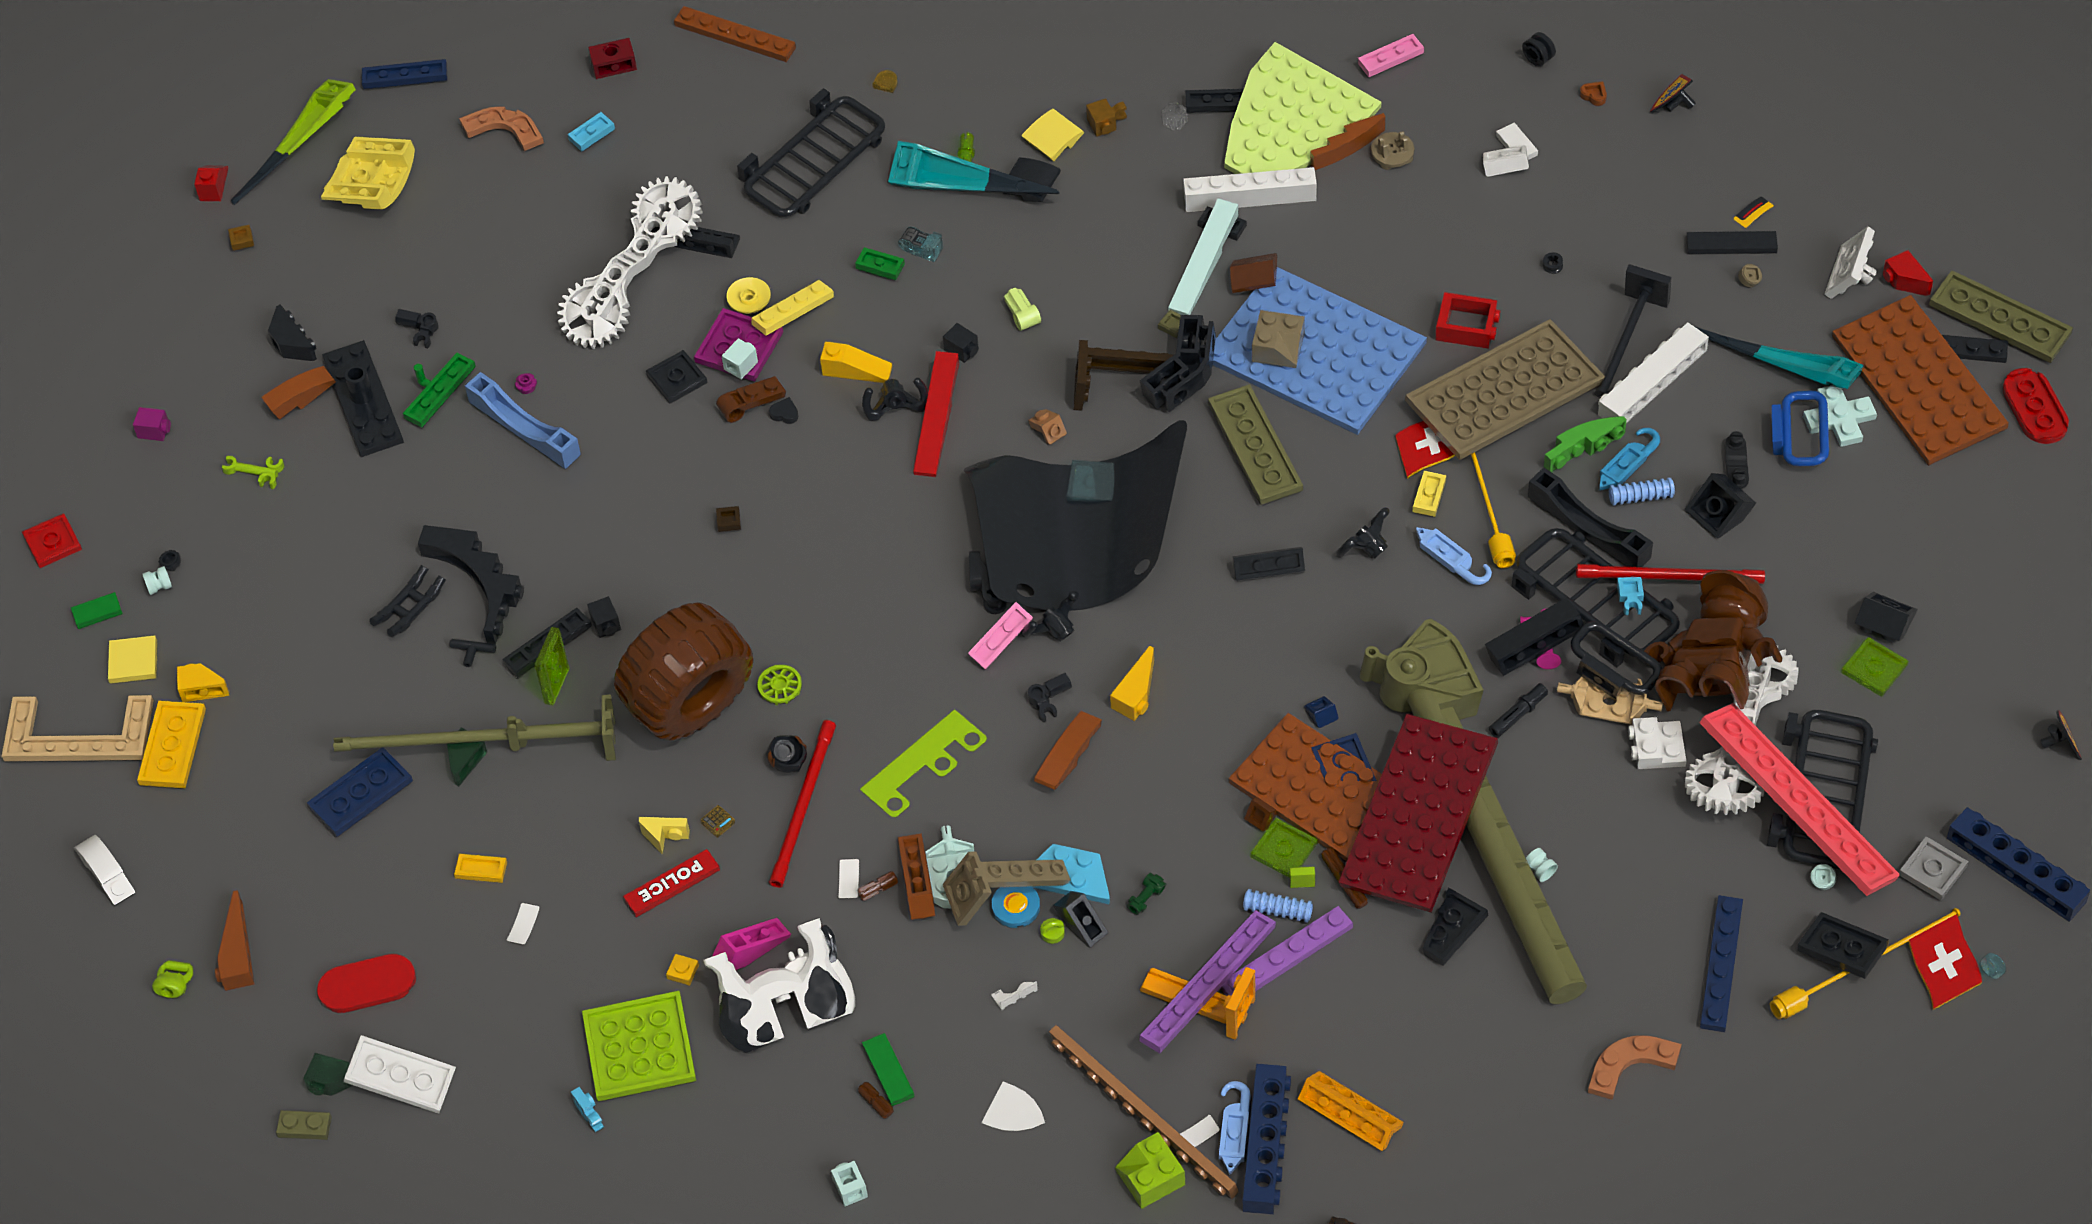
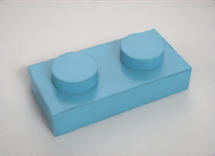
[568,112,615,151]

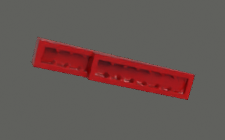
[913,351,959,477]

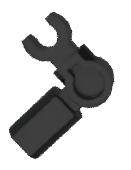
[395,309,439,349]
[1028,673,1072,722]

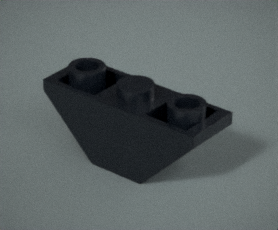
[268,304,317,361]

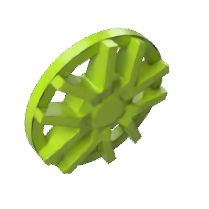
[758,665,802,705]

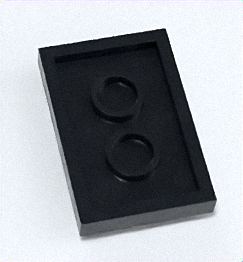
[1797,912,1889,979]

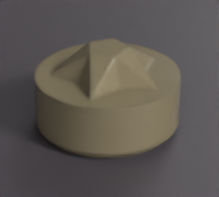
[1738,264,1762,287]

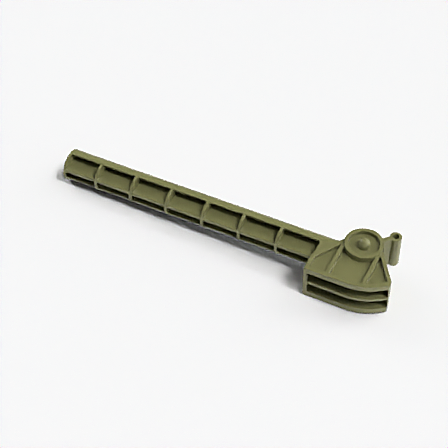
[1359,619,1587,1004]

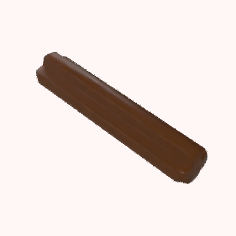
[1321,848,1368,909]

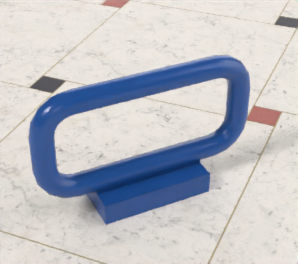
[1772,391,1829,467]

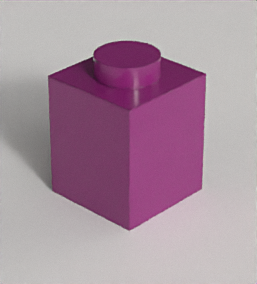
[133,407,171,441]

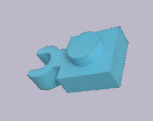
[1617,577,1644,615]
[571,1087,604,1132]

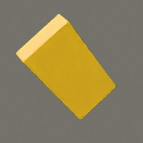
[454,854,507,883]

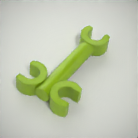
[222,456,284,489]

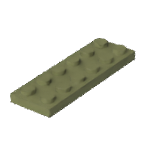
[1929,270,2073,363]
[1208,384,1303,505]

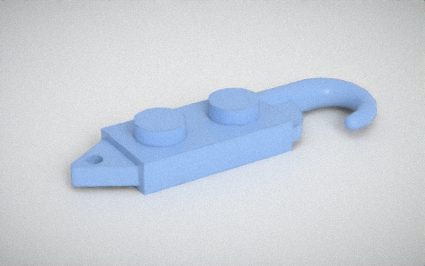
[1416,527,1492,585]
[1219,1081,1251,1175]

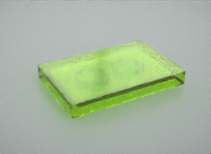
[535,627,569,706]

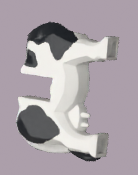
[703,918,855,1053]

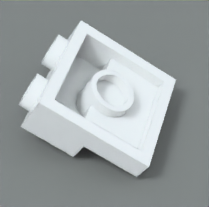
[1628,717,1686,769]

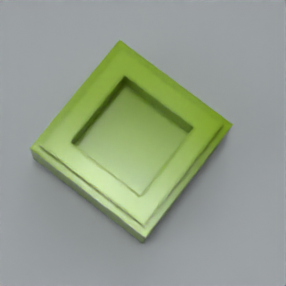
[1290,867,1315,888]

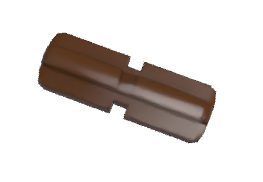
[857,871,898,901]
[858,1082,894,1119]

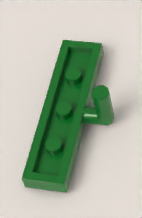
[403,353,476,428]

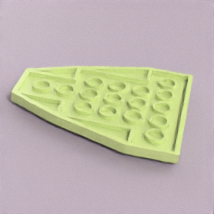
[1224,42,1382,174]

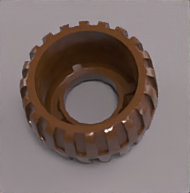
[614,602,754,740]

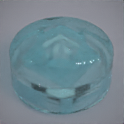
[1981,953,2006,979]

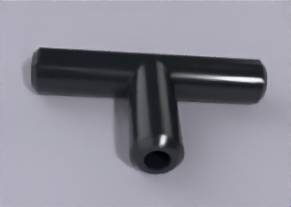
[449,639,497,667]

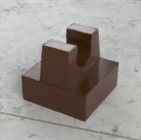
[1244,797,1277,832]

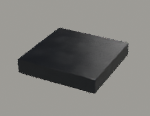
[646,350,708,404]

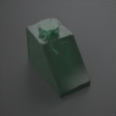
[447,727,487,787]
[303,1053,354,1096]

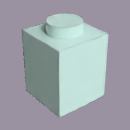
[722,338,758,379]

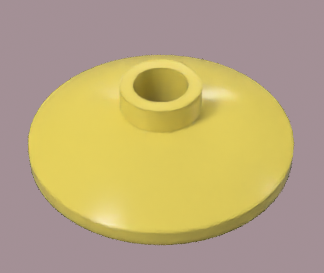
[726,277,771,314]

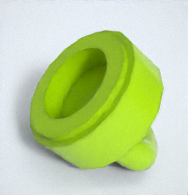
[1040,918,1065,944]

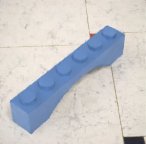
[465,372,581,469]

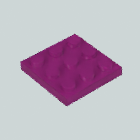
[694,308,783,382]

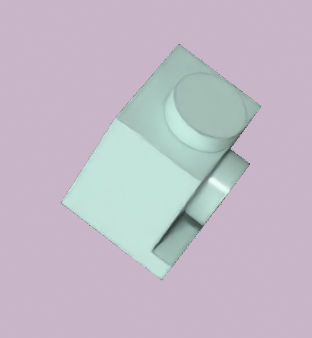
[831,1161,868,1207]

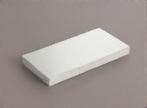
[344,1035,456,1114]

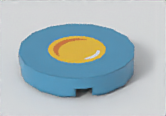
[992,886,1040,928]

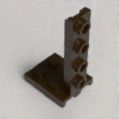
[1073,340,1175,411]

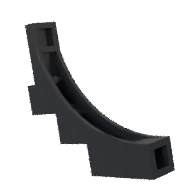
[418,525,524,644]

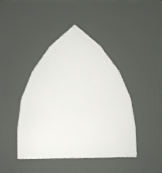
[982,1082,1045,1131]

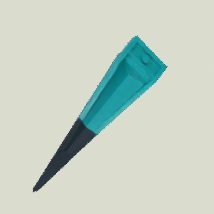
[888,141,1060,194]
[1684,324,1864,389]

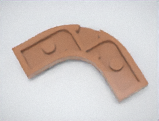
[459,107,544,151]
[1588,1035,1682,1100]

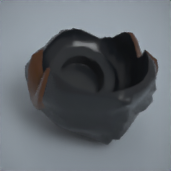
[766,735,807,772]

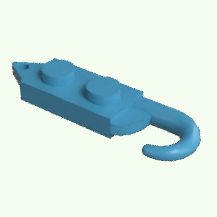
[1599,428,1660,491]

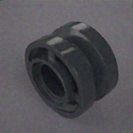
[1522,32,1556,67]

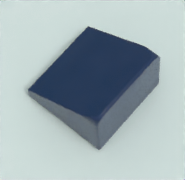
[1304,696,1339,728]

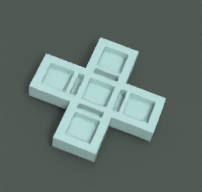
[1803,385,1877,447]

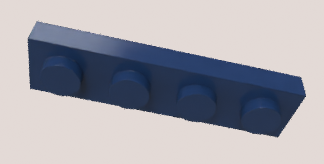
[362,59,448,89]

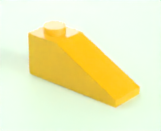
[820,342,893,383]
[1110,646,1154,721]

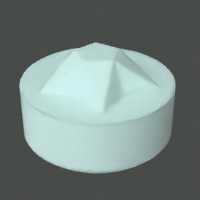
[1811,864,1836,890]

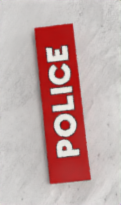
[623,849,720,917]

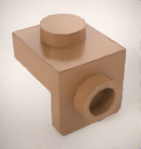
[1028,409,1067,444]

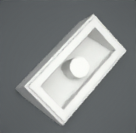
[1483,145,1529,177]

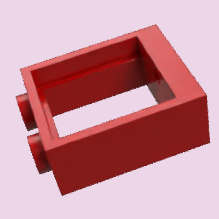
[1436,292,1501,349]

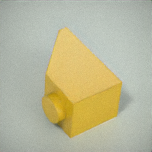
[177,663,229,702]

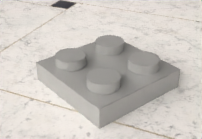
[1899,837,1969,900]

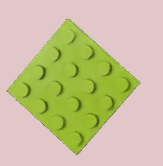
[582,991,697,1101]

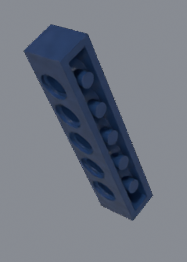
[1947,807,2091,922]
[1243,1064,1291,1215]

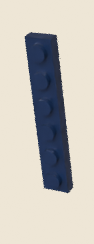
[1700,895,1743,1032]

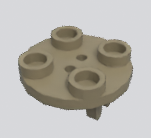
[1371,131,1415,170]

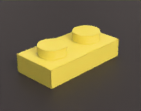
[1413,471,1446,517]

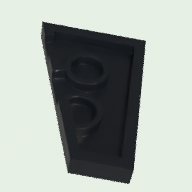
[1423,887,1489,966]

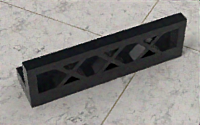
[651,220,740,258]

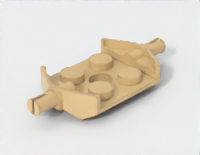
[1557,677,1663,725]

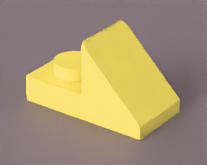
[639,817,690,854]

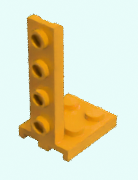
[1140,967,1255,1040]

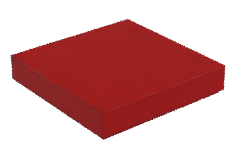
[22,513,82,568]

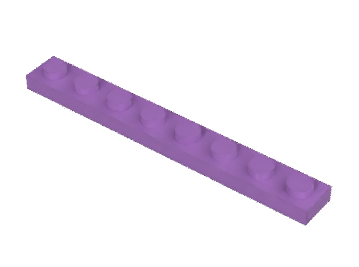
[1139,910,1276,1054]

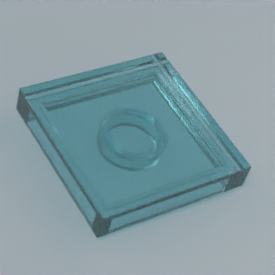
[1067,460,1114,502]

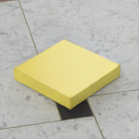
[108,636,157,683]

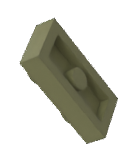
[276,1110,332,1140]

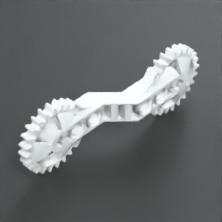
[557,176,703,349]
[1685,646,1798,815]

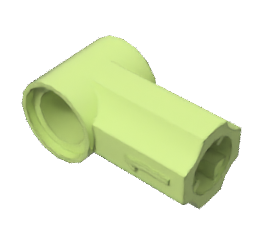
[1004,287,1041,331]

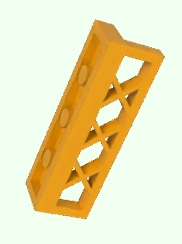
[1298,1071,1404,1151]

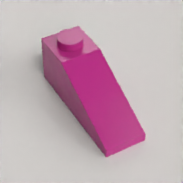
[712,918,791,970]

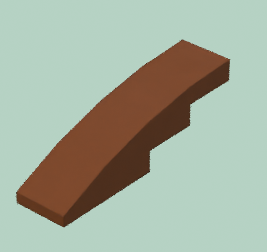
[1310,113,1385,170]
[1034,711,1102,790]

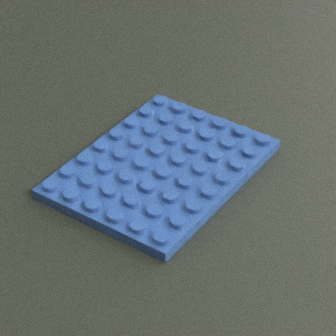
[1203,267,1427,435]

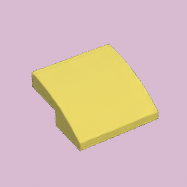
[1021,109,1084,162]

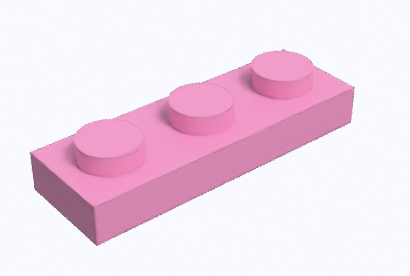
[1358,34,1424,77]
[968,602,1033,670]

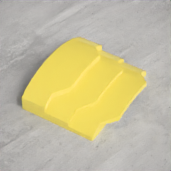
[321,137,415,209]

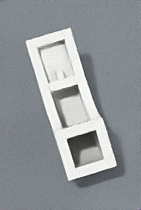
[74,835,135,906]

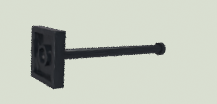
[1595,264,1672,398]

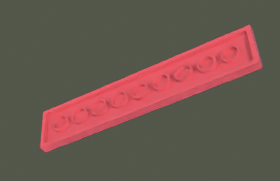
[1699,703,1900,896]

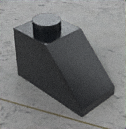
[1053,891,1108,947]

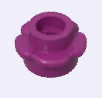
[515,373,537,394]

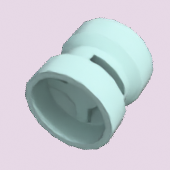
[142,566,172,595]
[1526,848,1558,882]

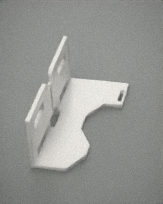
[991,981,1038,1010]

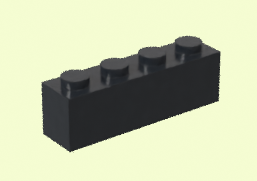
[1485,598,1584,676]

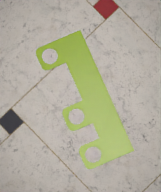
[860,709,987,817]

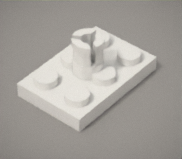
[1824,227,1876,299]

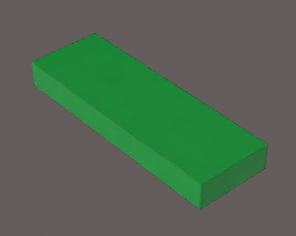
[862,1033,915,1106]

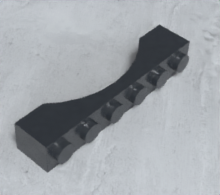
[1528,467,1653,567]

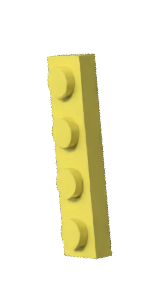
[751,280,834,335]

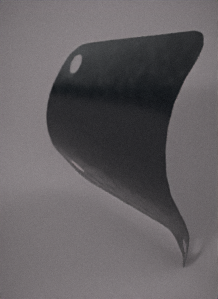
[964,420,1187,611]

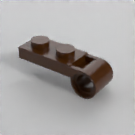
[716,376,786,423]

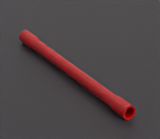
[1576,564,1765,584]
[769,720,836,888]

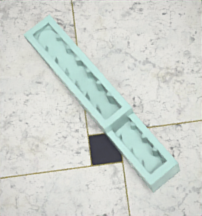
[1168,198,1238,315]

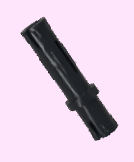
[1489,683,1548,738]

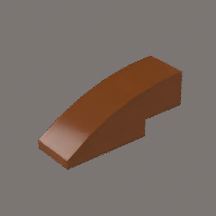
[261,366,336,419]

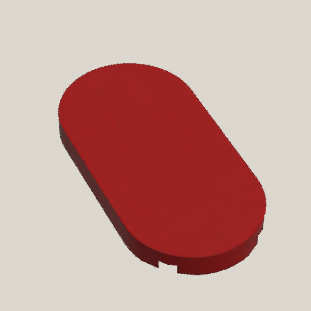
[2002,368,2069,444]
[317,954,416,1013]

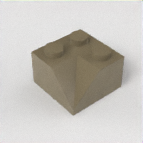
[1252,310,1305,368]

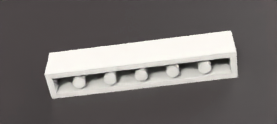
[1184,167,1317,212]
[1598,323,1709,423]

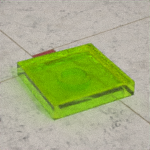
[1841,637,1909,697]
[1251,818,1318,878]

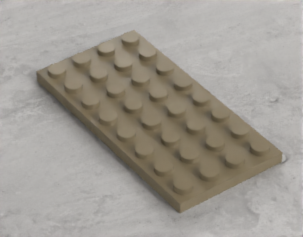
[1405,319,1605,460]

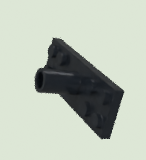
[322,340,404,457]

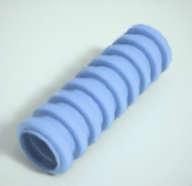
[1609,477,1675,506]
[1243,889,1313,923]

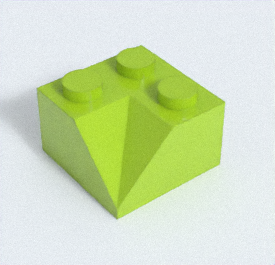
[1115,1132,1185,1209]

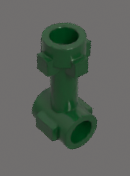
[1127,872,1167,915]

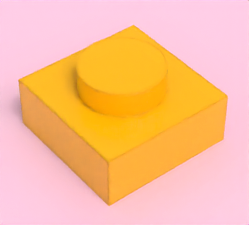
[666,954,699,986]

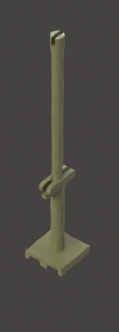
[333,695,616,761]

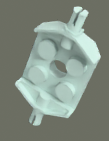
[925,825,974,908]

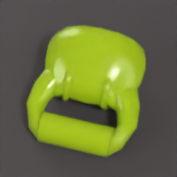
[152,960,193,998]

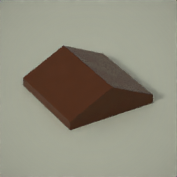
[1230,253,1278,293]

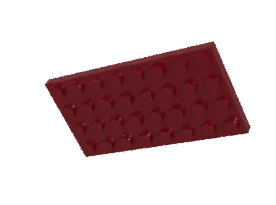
[1338,714,1498,913]

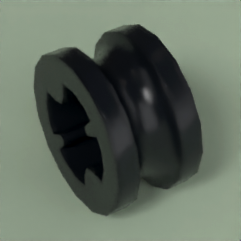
[1543,252,1563,274]

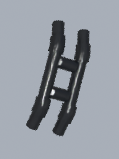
[369,565,446,637]

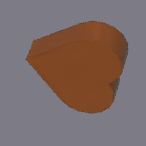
[1580,81,1607,106]

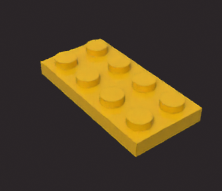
[137,701,206,788]

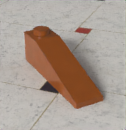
[898,833,935,920]
[215,890,254,991]

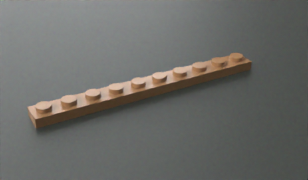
[1049,1025,1239,1199]

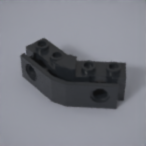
[1140,315,1216,412]

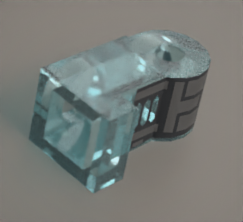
[898,227,943,262]

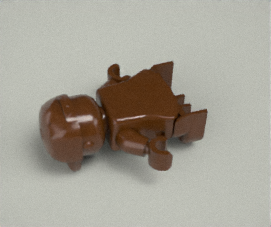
[1644,570,1782,712]

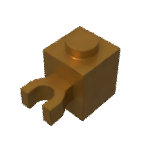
[1086,98,1127,137]

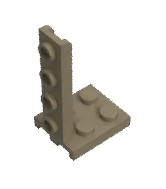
[943,851,1071,926]

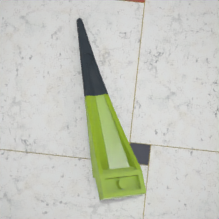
[231,79,356,205]

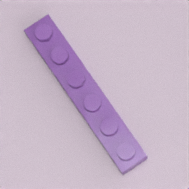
[1220,906,1353,996]

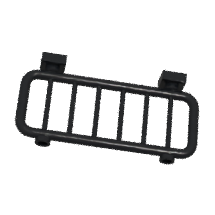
[737,88,885,217]
[1511,528,1680,668]
[1767,710,1878,869]

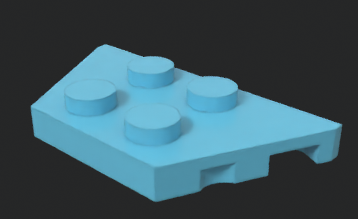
[1031,844,1110,904]

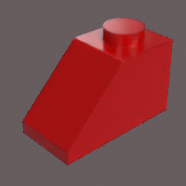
[194,165,228,201]
[1883,250,1933,296]

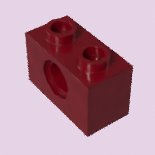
[588,38,637,79]

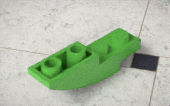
[1544,416,1627,472]

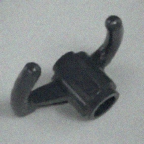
[862,378,928,421]
[1336,507,1390,559]
[1022,591,1079,642]

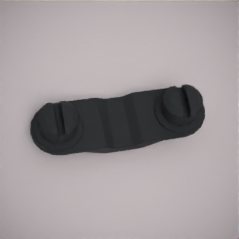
[1725,431,1749,489]

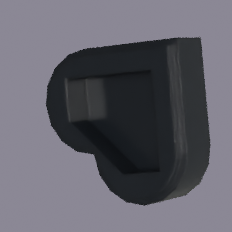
[769,397,799,424]

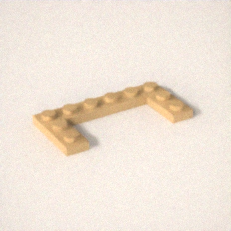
[2,695,154,761]

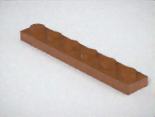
[674,6,796,62]

